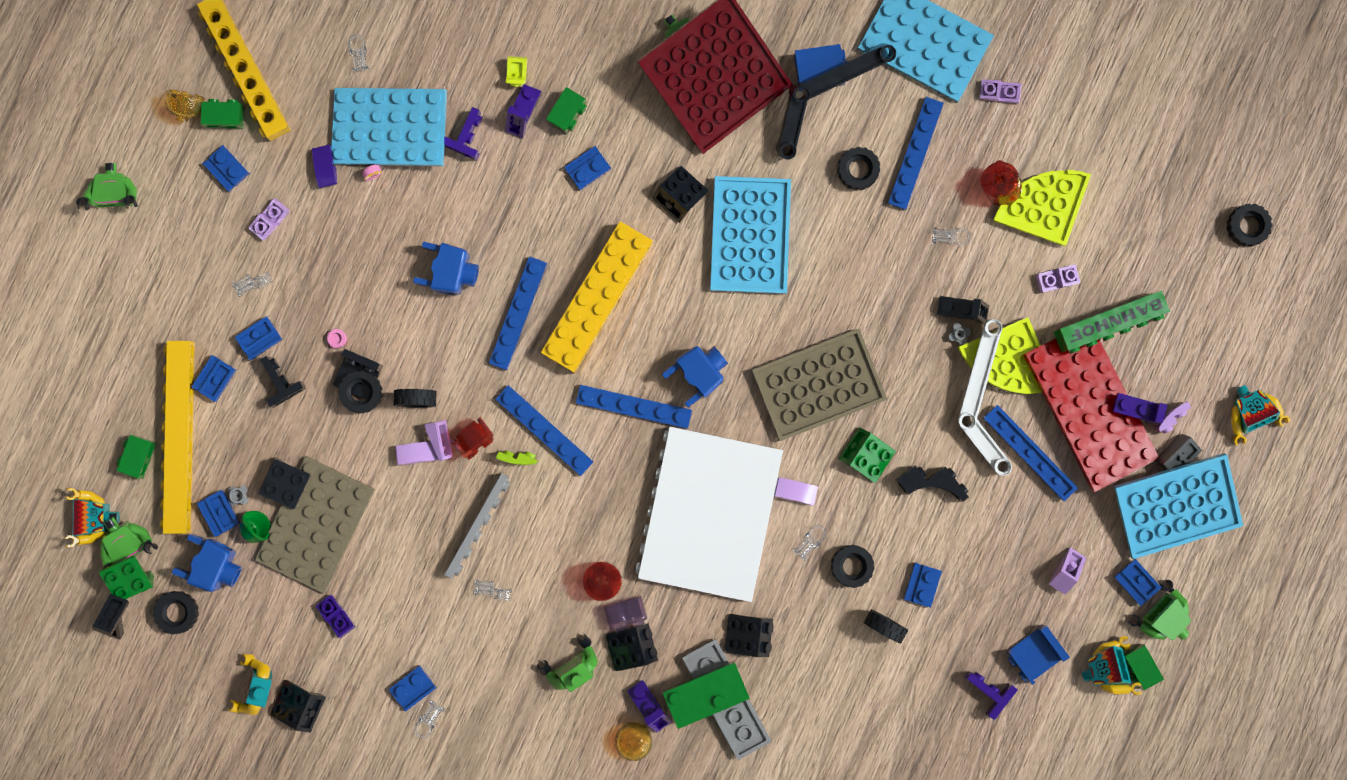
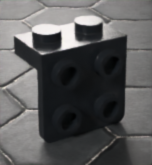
[725,614,774,657]
[606,623,658,671]

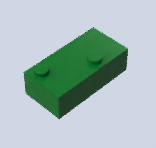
[663,661,750,729]

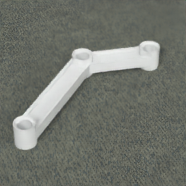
[958,319,1012,476]

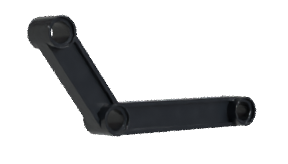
[776,43,896,160]

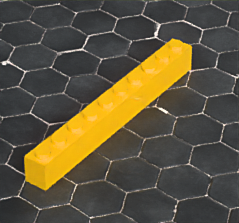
[160,341,195,534]

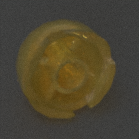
[165,90,205,122]
[614,722,653,761]

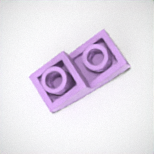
[980,79,1022,104]
[249,198,290,240]
[1035,264,1080,293]
[1154,401,1191,434]
[395,441,438,465]
[774,477,818,506]

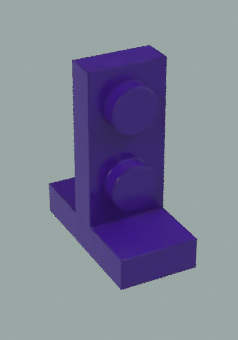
[505,84,541,138]
[444,107,482,161]
[1112,393,1167,424]
[965,671,1018,720]
[627,680,672,733]

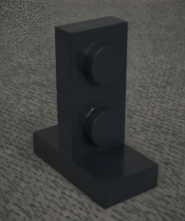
[937,296,990,324]
[260,356,307,408]
[92,594,129,640]

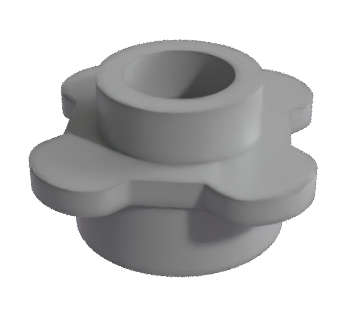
[949,323,971,346]
[228,486,248,506]

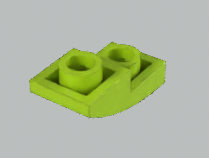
[496,450,539,465]

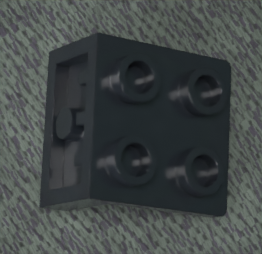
[651,166,708,223]
[333,349,383,399]
[259,457,310,509]
[270,680,326,733]

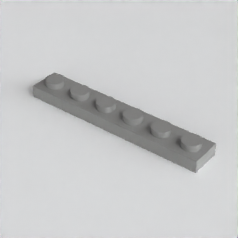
[445,473,511,578]

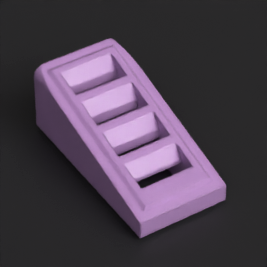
[424,420,453,461]

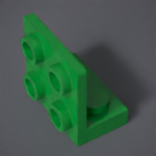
[838,427,896,483]
[99,555,154,599]

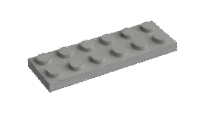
[682,639,772,760]

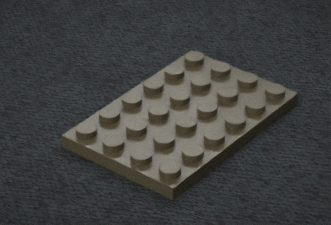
[752,328,887,441]
[255,456,376,593]

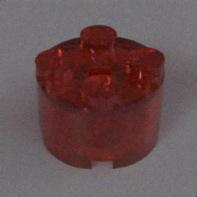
[980,160,1022,206]
[450,417,494,460]
[583,561,622,601]

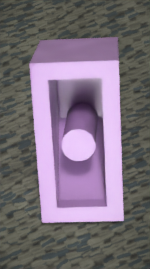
[1049,547,1086,594]

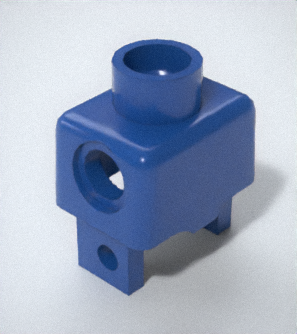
[413,241,479,295]
[662,346,728,408]
[172,534,242,592]

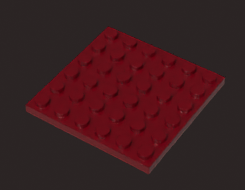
[636,0,793,154]

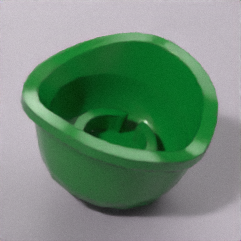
[239,511,271,543]

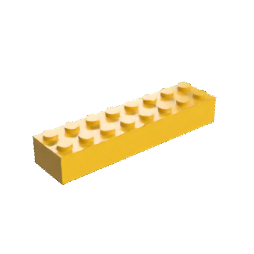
[541,221,653,373]

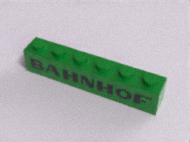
[1054,290,1170,354]

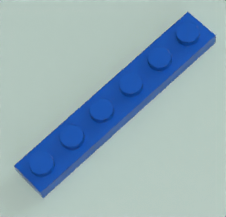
[888,97,944,211]
[489,256,547,370]
[496,385,594,476]
[576,385,692,429]
[983,405,1078,501]

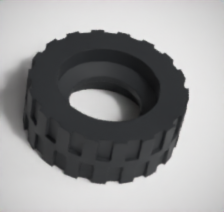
[837,147,880,191]
[1226,203,1273,247]
[338,371,383,413]
[393,389,437,408]
[831,545,875,588]
[153,591,199,635]
[863,609,908,644]

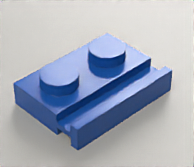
[202,145,250,192]
[564,146,611,191]
[235,316,283,361]
[192,355,237,402]
[197,490,240,537]
[1114,559,1162,606]
[904,562,942,608]
[389,665,437,712]

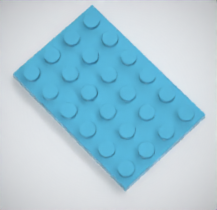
[857,0,994,103]
[331,88,447,166]
[710,176,791,294]
[1114,453,1243,559]

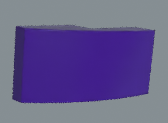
[312,144,337,188]
[316,595,356,638]

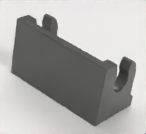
[1156,434,1203,471]

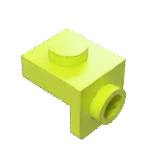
[505,56,527,87]

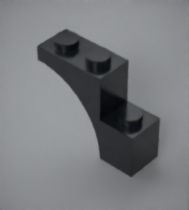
[895,465,969,502]

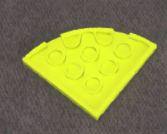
[993,170,1091,247]
[957,317,1042,394]

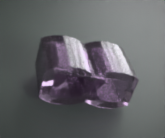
[604,596,648,632]

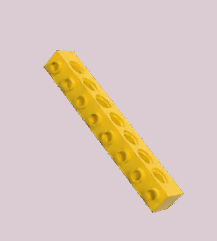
[197,0,291,141]

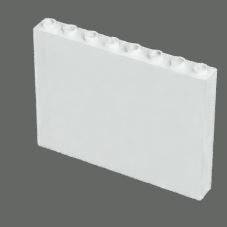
[635,427,783,602]

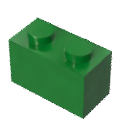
[546,87,587,134]
[201,99,244,129]
[116,435,156,479]
[1124,644,1164,691]

